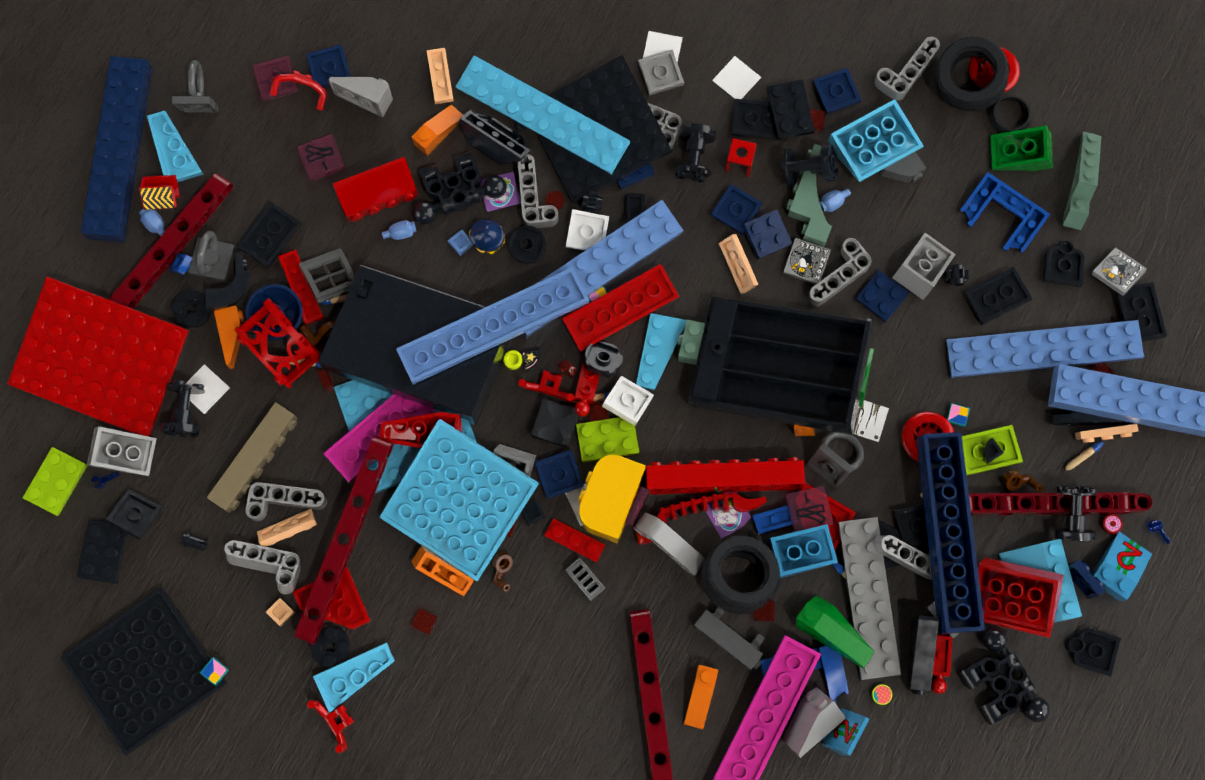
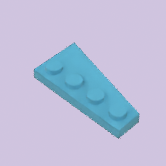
[147,111,204,182]
[636,313,687,391]
[313,642,395,713]

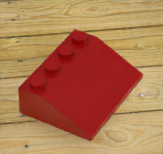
[333,157,419,222]
[978,557,1064,638]

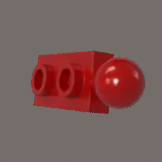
[574,364,600,417]
[931,635,953,694]

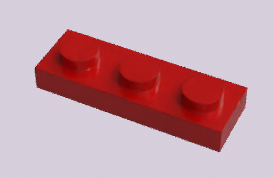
[544,518,605,563]

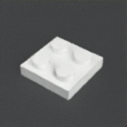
[565,209,609,251]
[602,376,654,426]

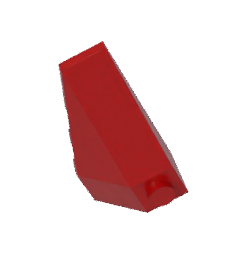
[380,412,462,448]

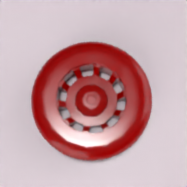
[968,47,1020,93]
[902,411,954,462]

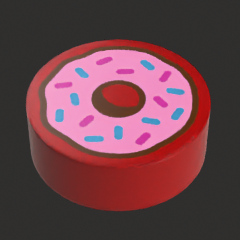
[1101,514,1123,534]

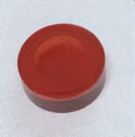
[546,191,565,210]
[558,360,577,378]

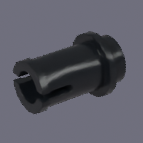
[181,532,208,551]

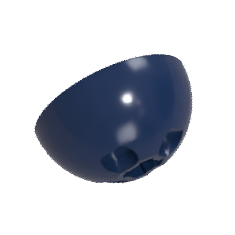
[245,285,303,341]

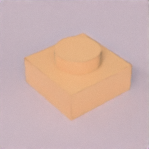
[266,598,295,626]

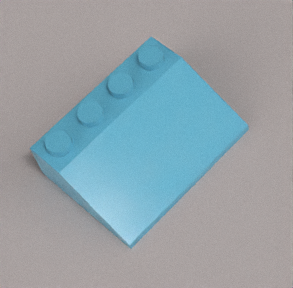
[828,99,924,182]
[999,539,1082,623]

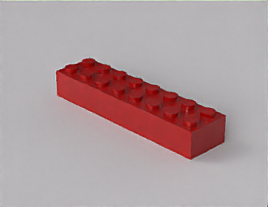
[645,457,805,495]

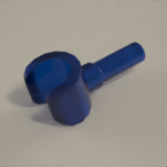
[91,472,120,489]
[1147,520,1171,544]

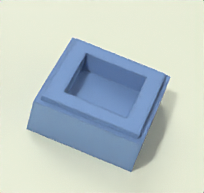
[448,229,473,256]

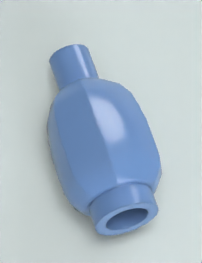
[820,188,851,212]
[139,209,165,237]
[382,220,417,240]

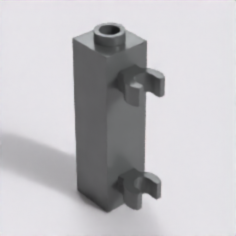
[693,607,765,671]

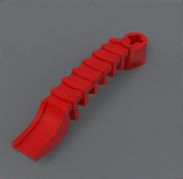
[634,492,767,545]

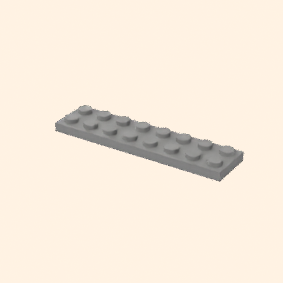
[838,517,901,680]

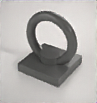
[172,60,218,113]
[188,231,236,282]
[806,431,864,489]

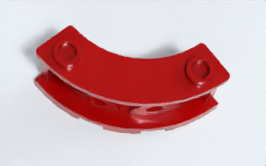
[234,298,321,388]

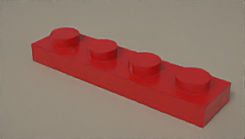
[278,249,324,326]

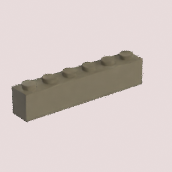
[207,402,298,513]

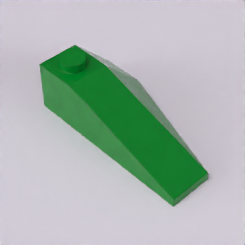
[796,595,874,669]

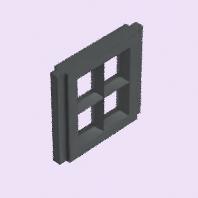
[299,248,355,304]

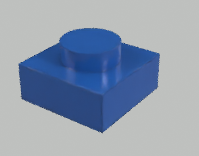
[169,253,192,275]

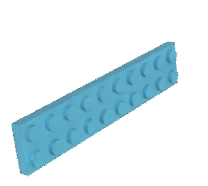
[455,56,630,174]

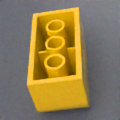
[579,455,646,544]

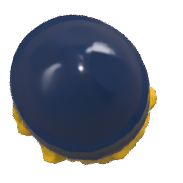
[469,220,505,255]

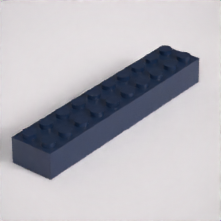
[81,56,153,243]
[916,432,985,635]

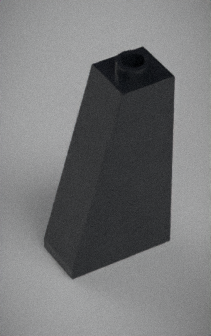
[907,615,939,695]

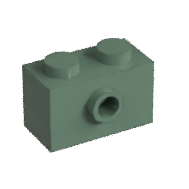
[678,320,705,365]

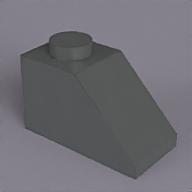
[880,152,926,183]

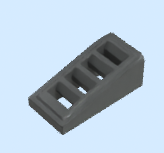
[565,558,606,601]

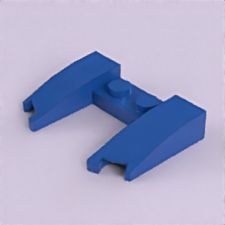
[960,172,1050,253]
[760,646,849,715]

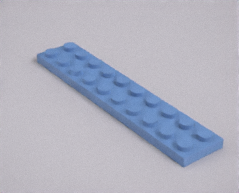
[396,267,589,384]
[946,320,1144,378]

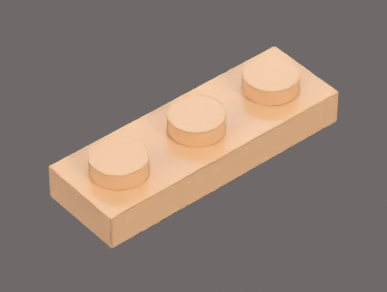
[427,48,454,104]
[719,234,758,294]
[1075,424,1138,443]
[257,509,317,547]

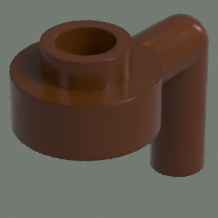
[300,321,335,345]
[1003,470,1043,492]
[492,552,513,592]

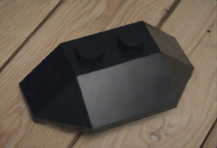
[459,110,531,165]

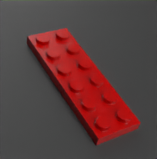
[562,264,679,352]

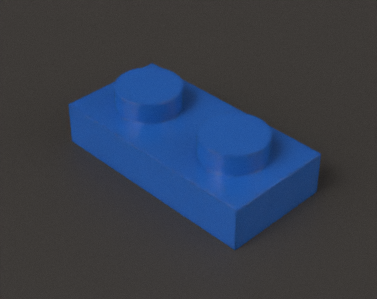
[752,505,796,535]

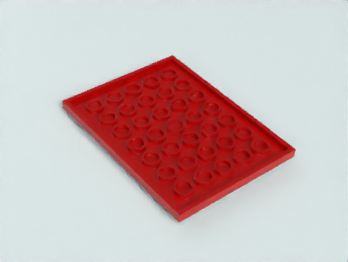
[7,277,189,437]

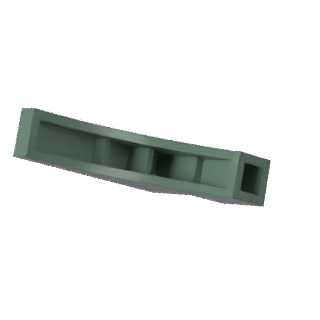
[1063,131,1101,230]
[786,144,832,247]

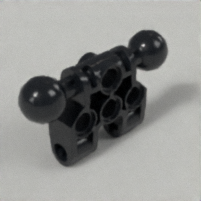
[413,150,507,225]
[959,627,1050,725]

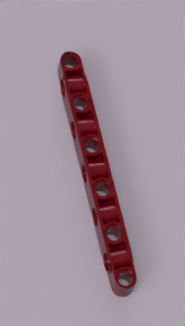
[109,173,233,309]
[294,436,394,644]
[969,492,1153,516]
[630,609,673,780]

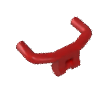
[269,70,327,110]
[518,370,575,402]
[307,700,354,753]

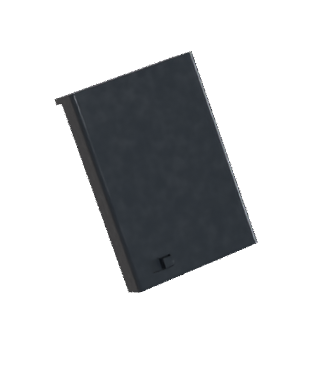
[319,264,512,426]
[688,296,874,435]

